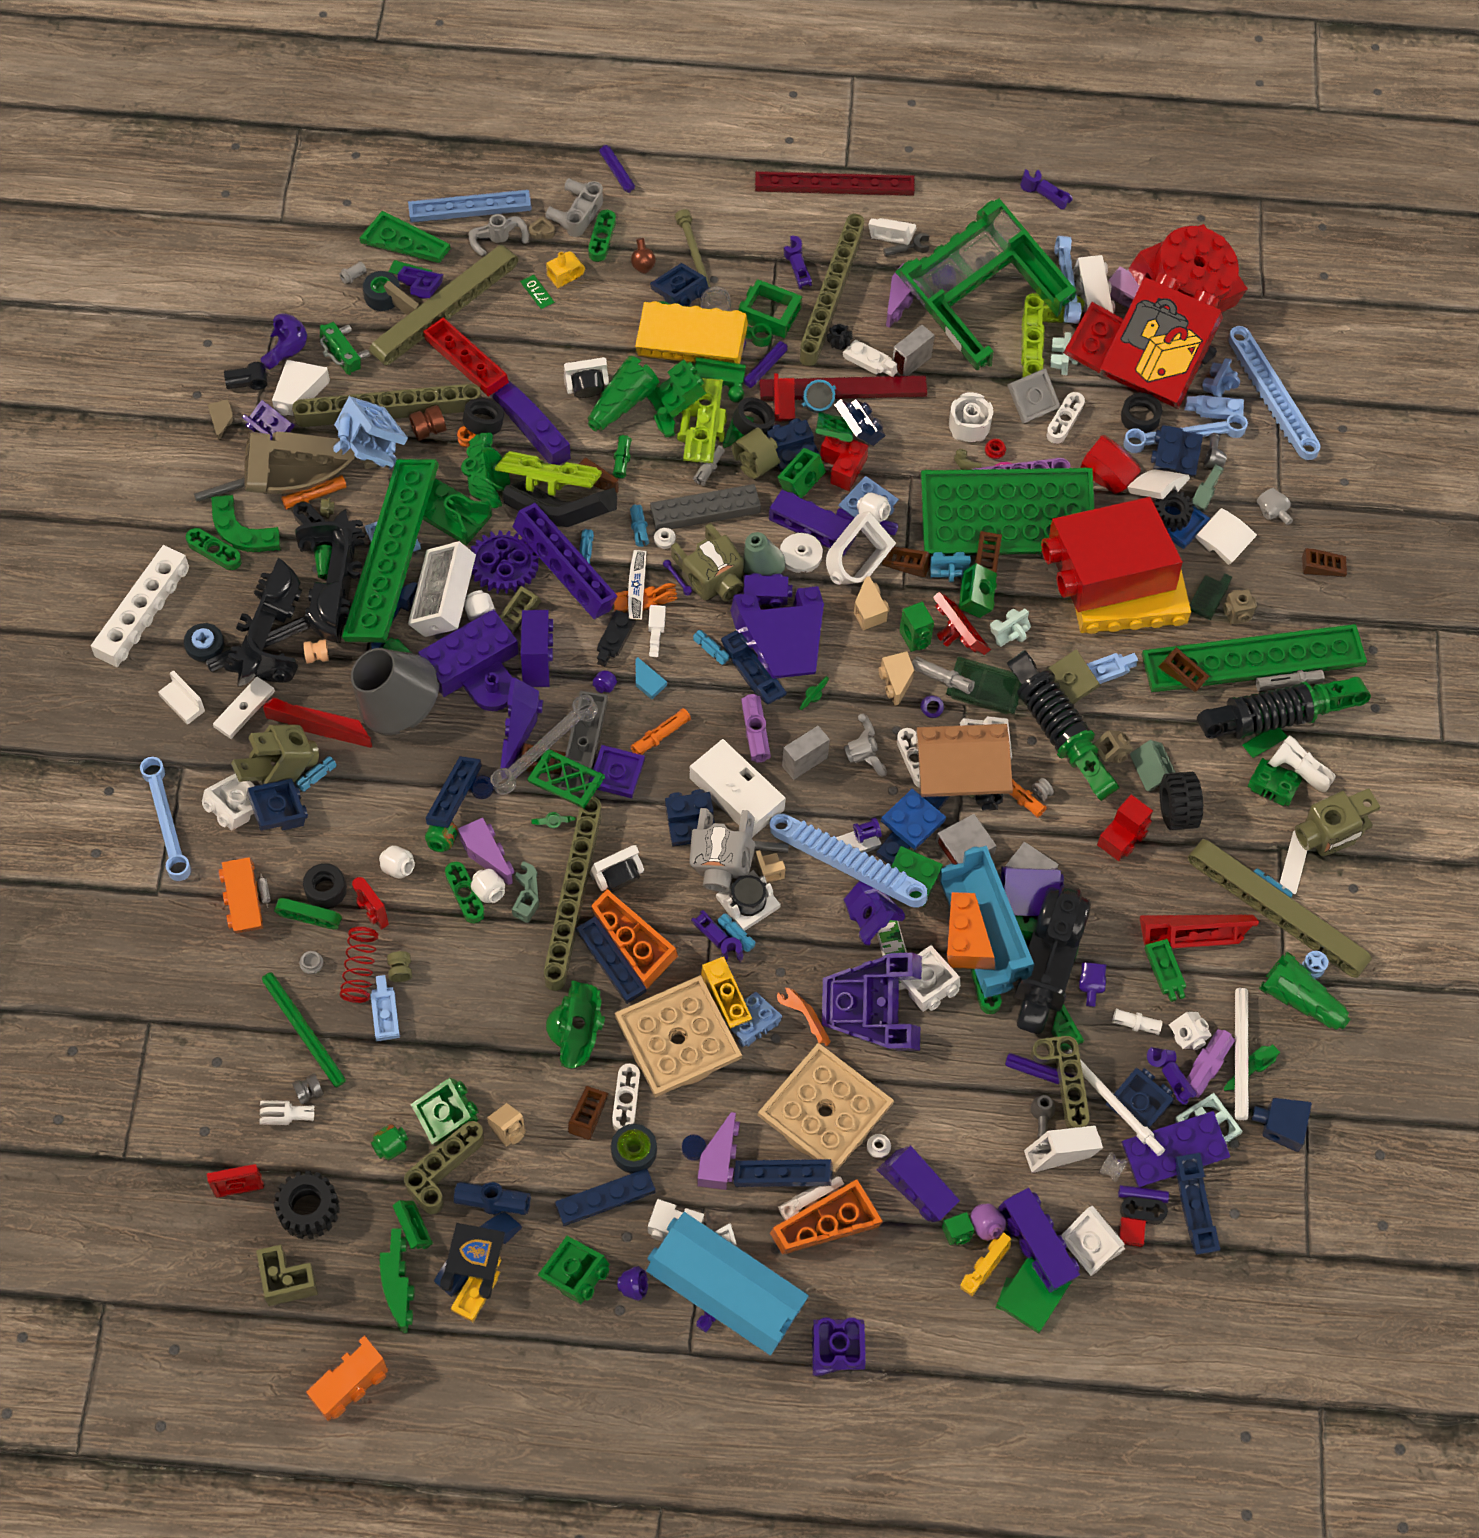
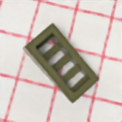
[499,586,541,633]

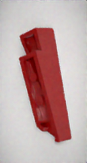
[263,697,372,748]
[1140,914,1259,948]

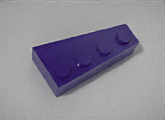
[997,1187,1080,1293]

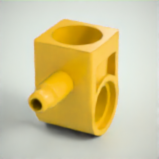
[546,251,585,289]

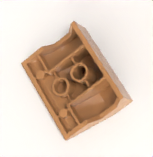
[916,724,1013,797]

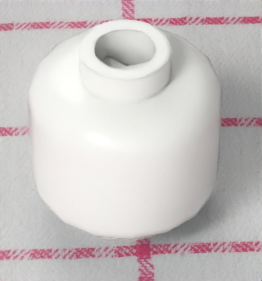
[857,492,891,523]
[464,590,495,622]
[379,846,415,879]
[471,869,505,903]

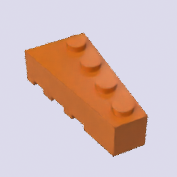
[591,889,678,990]
[770,1179,883,1255]

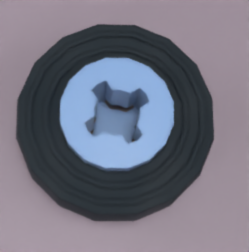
[184,623,224,662]

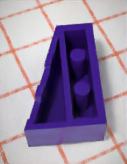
[521,610,554,687]
[876,1146,960,1222]

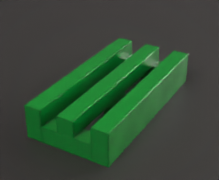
[392,1200,433,1249]

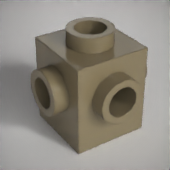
[1223,589,1257,625]
[1093,730,1134,763]

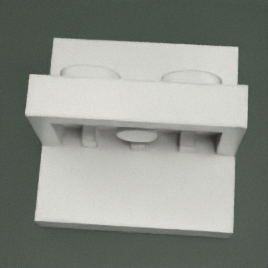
[1061,1206,1125,1276]

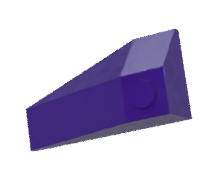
[500,678,544,778]

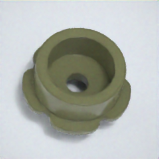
[320,497,335,518]

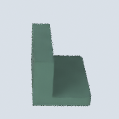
[1130,740,1176,792]

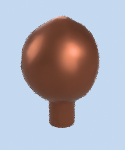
[631,238,656,274]

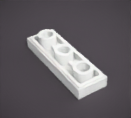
[213,677,275,739]

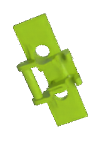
[677,378,727,463]
[495,451,602,496]

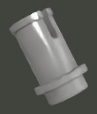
[339,261,367,284]

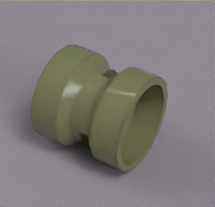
[387,951,412,982]

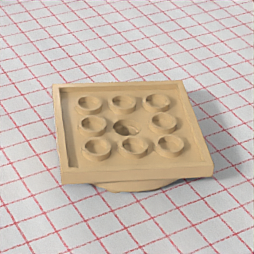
[615,975,742,1098]
[758,1043,894,1175]

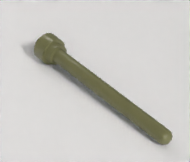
[675,209,711,293]

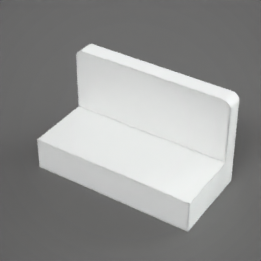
[868,218,917,245]
[158,670,205,725]

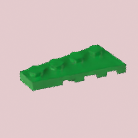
[359,211,451,263]

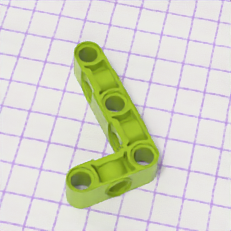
[1021,293,1085,378]

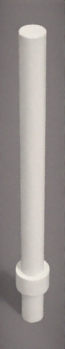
[1066,1050,1165,1156]

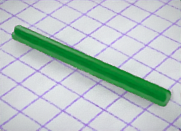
[262,972,345,1087]

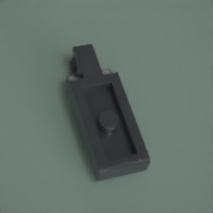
[597,610,636,667]

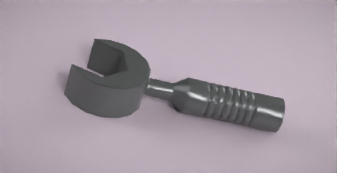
[883,233,929,257]

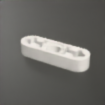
[1046,392,1085,444]
[897,728,920,788]
[612,1064,640,1131]

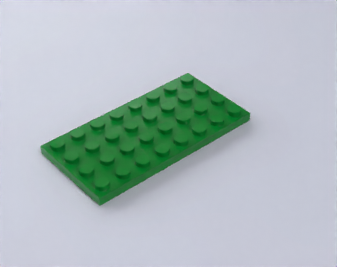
[921,468,1094,556]

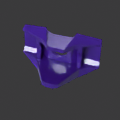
[844,881,905,945]

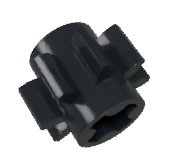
[827,324,853,350]
[975,794,1003,811]

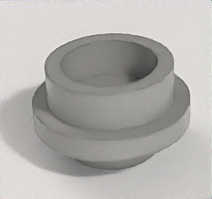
[299,951,323,974]

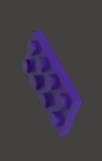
[1121,1111,1231,1188]

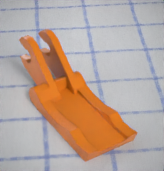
[614,583,677,613]
[777,988,831,1046]

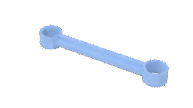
[1054,236,1081,324]
[1123,413,1248,453]
[140,757,191,881]

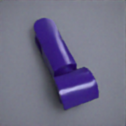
[1020,169,1072,209]
[784,235,812,289]
[691,910,744,962]
[1147,1047,1197,1105]

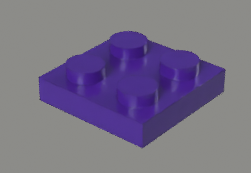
[589,745,645,799]

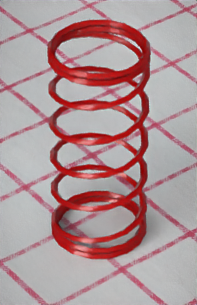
[339,927,379,1003]

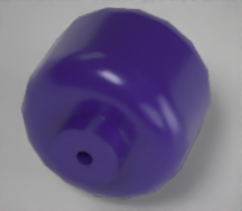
[592,670,617,693]

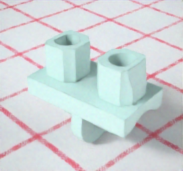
[1050,332,1078,375]
[990,608,1031,647]

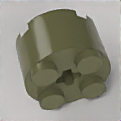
[732,427,780,479]

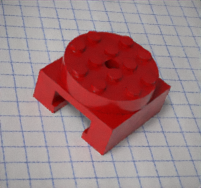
[1128,224,1248,312]

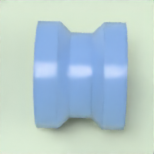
[1302,951,1328,979]

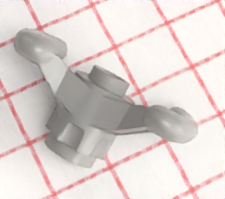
[469,214,529,257]
[844,713,887,777]

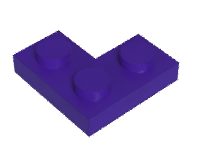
[397,266,443,299]

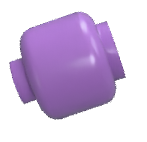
[970,1204,1006,1241]

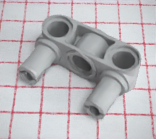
[546,178,603,237]

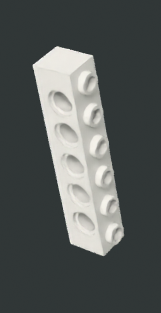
[91,545,189,667]

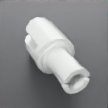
[259,1100,314,1125]

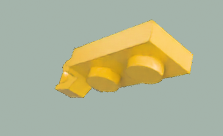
[960,1232,1011,1297]
[451,1256,502,1322]

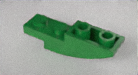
[380,1228,415,1333]

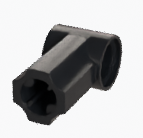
[224,362,267,390]

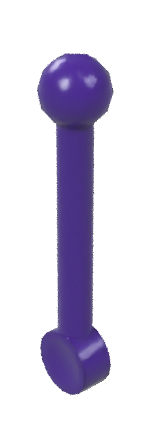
[663,560,692,596]

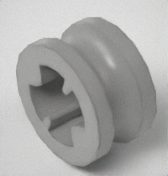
[1032,778,1054,801]

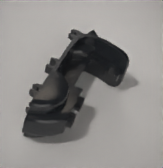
[295,509,365,643]
[224,558,302,687]
[1014,884,1091,1034]

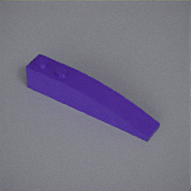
[491,380,571,465]

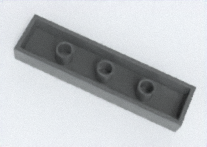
[650,484,761,531]
[558,691,608,798]

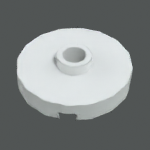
[780,533,823,573]

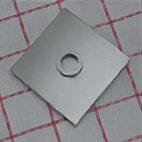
[1007,368,1061,424]

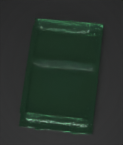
[946,656,1022,714]

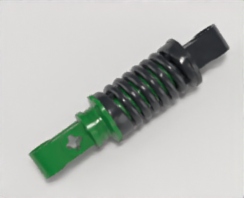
[1007,650,1120,801]
[1197,677,1371,739]

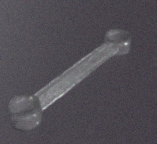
[490,695,598,794]

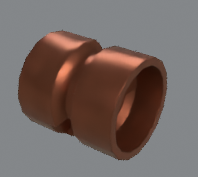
[409,405,447,441]

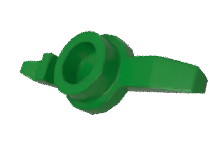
[800,676,829,710]
[531,812,576,828]

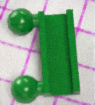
[695,357,746,403]

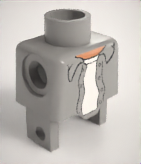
[689,808,756,892]

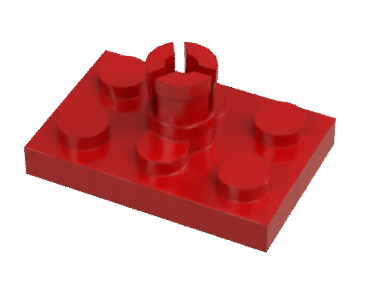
[1063,302,1124,373]
[933,592,991,655]

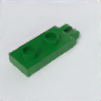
[1144,939,1186,1002]

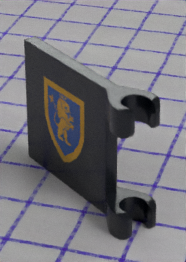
[440,1223,505,1299]

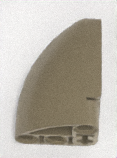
[244,432,356,494]

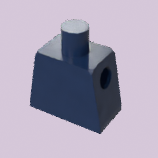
[1251,1098,1312,1152]

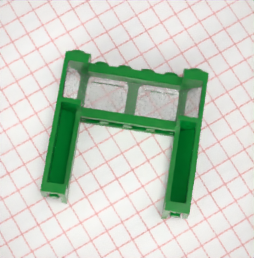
[895,198,1077,371]

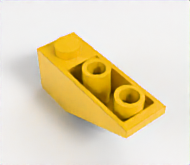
[701,957,752,1029]

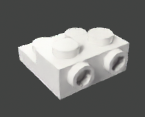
[202,774,255,831]
[899,945,960,1012]

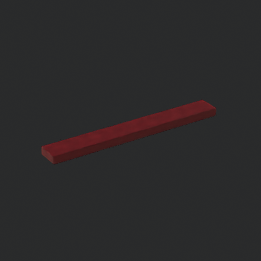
[755,171,915,196]
[759,375,927,401]

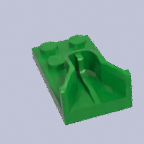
[423,478,492,546]

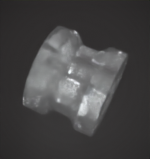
[1099,1152,1128,1182]

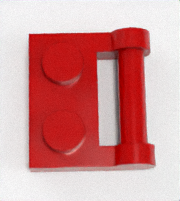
[352,877,389,930]

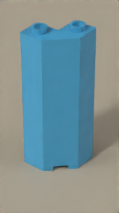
[939,846,1034,998]
[646,1212,809,1356]

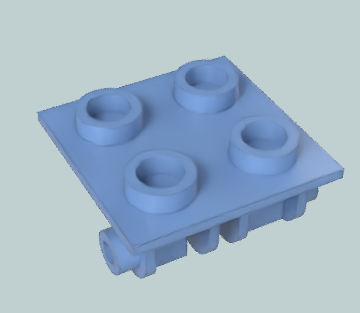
[838,476,899,518]
[722,992,783,1047]

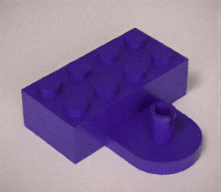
[418,609,519,711]

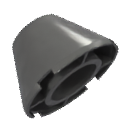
[351,648,439,735]

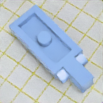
[1185,395,1244,420]
[1087,653,1138,684]
[371,975,400,1041]

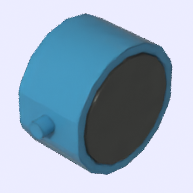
[802,380,836,413]

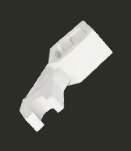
[648,605,666,657]

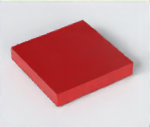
[207,1164,264,1198]

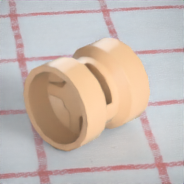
[304,639,329,664]

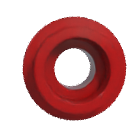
[985,439,1006,459]

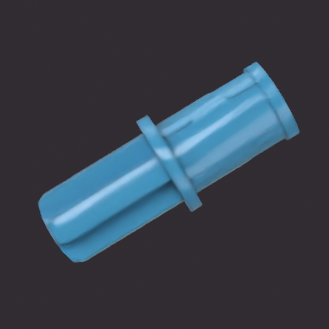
[630,504,649,547]

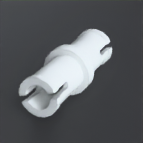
[1112,1008,1162,1035]

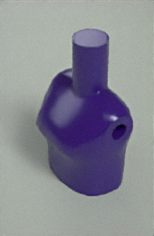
[1079,963,1106,1007]

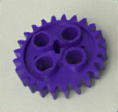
[471,530,539,594]

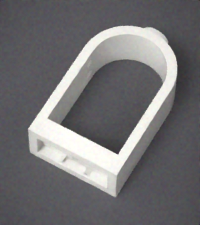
[826,512,896,585]

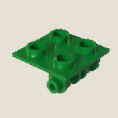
[1247,758,1303,807]

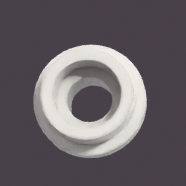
[654,528,676,549]
[867,1134,891,1158]

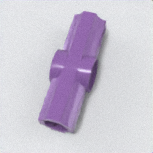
[741,694,771,763]
[1182,1029,1235,1098]

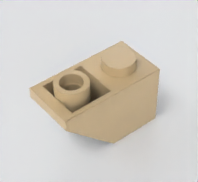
[854,576,890,630]
[878,652,914,706]
[487,1103,525,1147]

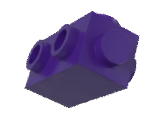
[744,573,793,607]

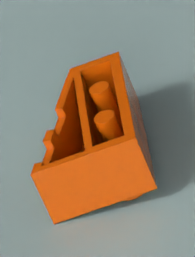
[219,857,264,933]
[947,892,996,970]
[306,1336,388,1421]

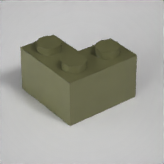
[256,1245,318,1306]

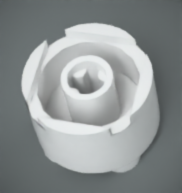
[949,393,993,442]

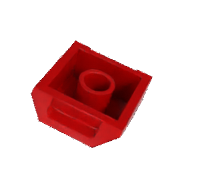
[1080,435,1141,494]

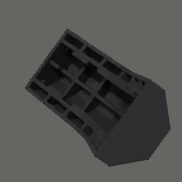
[503,481,617,527]

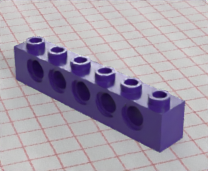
[512,503,617,620]

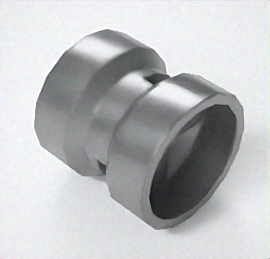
[292,1073,324,1105]

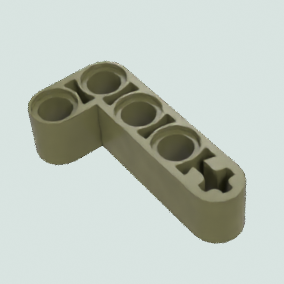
[1031,1036,1090,1129]
[404,1121,484,1214]

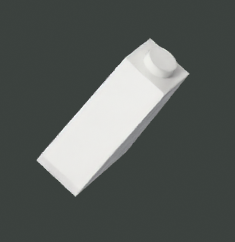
[272,360,330,416]
[1024,1126,1103,1173]

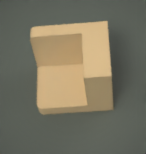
[755,850,785,883]

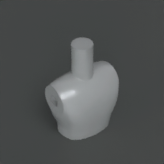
[1256,488,1293,525]

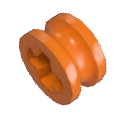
[457,426,476,447]

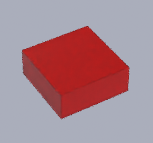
[1119,1217,1146,1247]

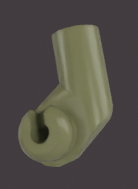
[954,449,982,470]

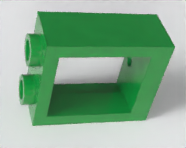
[738,279,802,339]

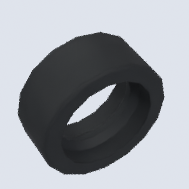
[1121,393,1163,433]
[733,397,775,435]
[462,398,505,435]

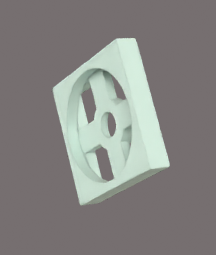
[1174,1093,1243,1144]

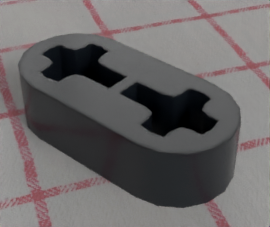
[293,502,325,526]
[1120,1197,1168,1225]

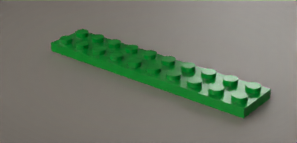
[342,459,439,643]
[1141,624,1367,693]

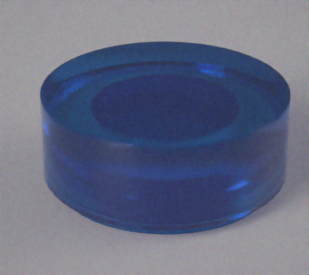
[471,775,494,799]
[682,1135,706,1160]

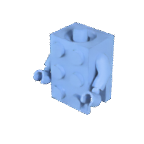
[333,396,408,469]

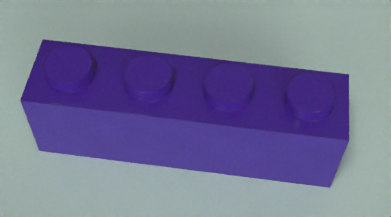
[769,490,857,556]

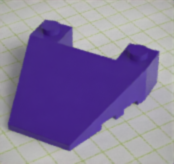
[730,586,824,679]
[822,953,922,1051]

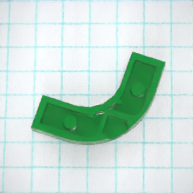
[212,495,280,552]

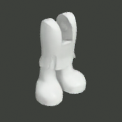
[1268,735,1336,792]

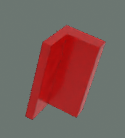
[773,373,795,421]

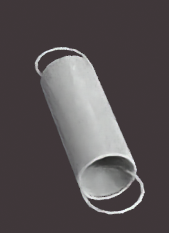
[257,873,271,908]

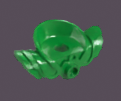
[461,433,511,509]
[546,981,605,1069]

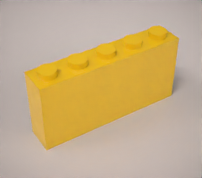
[635,301,748,364]
[1075,570,1191,634]

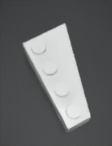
[1073,255,1115,314]

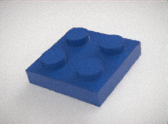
[881,789,946,850]

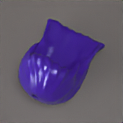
[260,313,308,369]

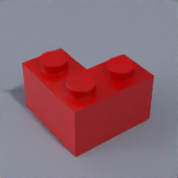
[820,436,869,491]
[1097,794,1153,861]

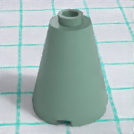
[743,532,786,576]

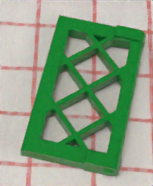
[815,412,853,442]
[527,748,605,808]

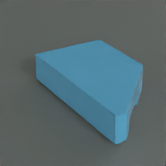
[635,657,667,699]

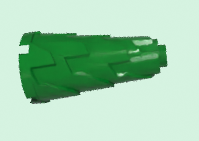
[587,356,660,432]
[1259,951,1351,1030]

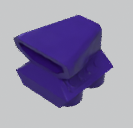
[812,1317,866,1376]

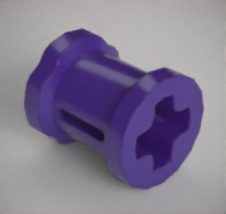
[853,818,882,844]

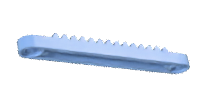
[1228,326,1320,460]
[770,814,927,907]

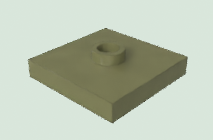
[1044,649,1101,704]

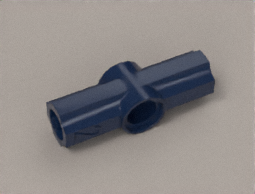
[454,1182,531,1215]

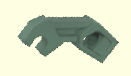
[1192,465,1224,512]
[512,861,539,923]

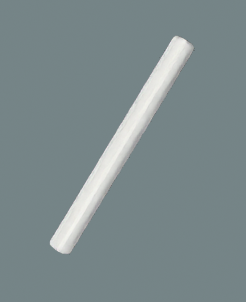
[1235,988,1248,1120]

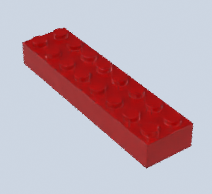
[423,317,509,397]

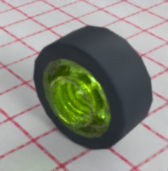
[611,1124,657,1173]

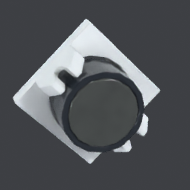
[564,357,609,398]
[590,845,644,892]
[716,870,781,931]

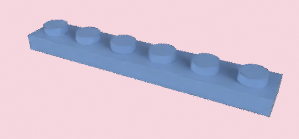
[408,190,531,223]

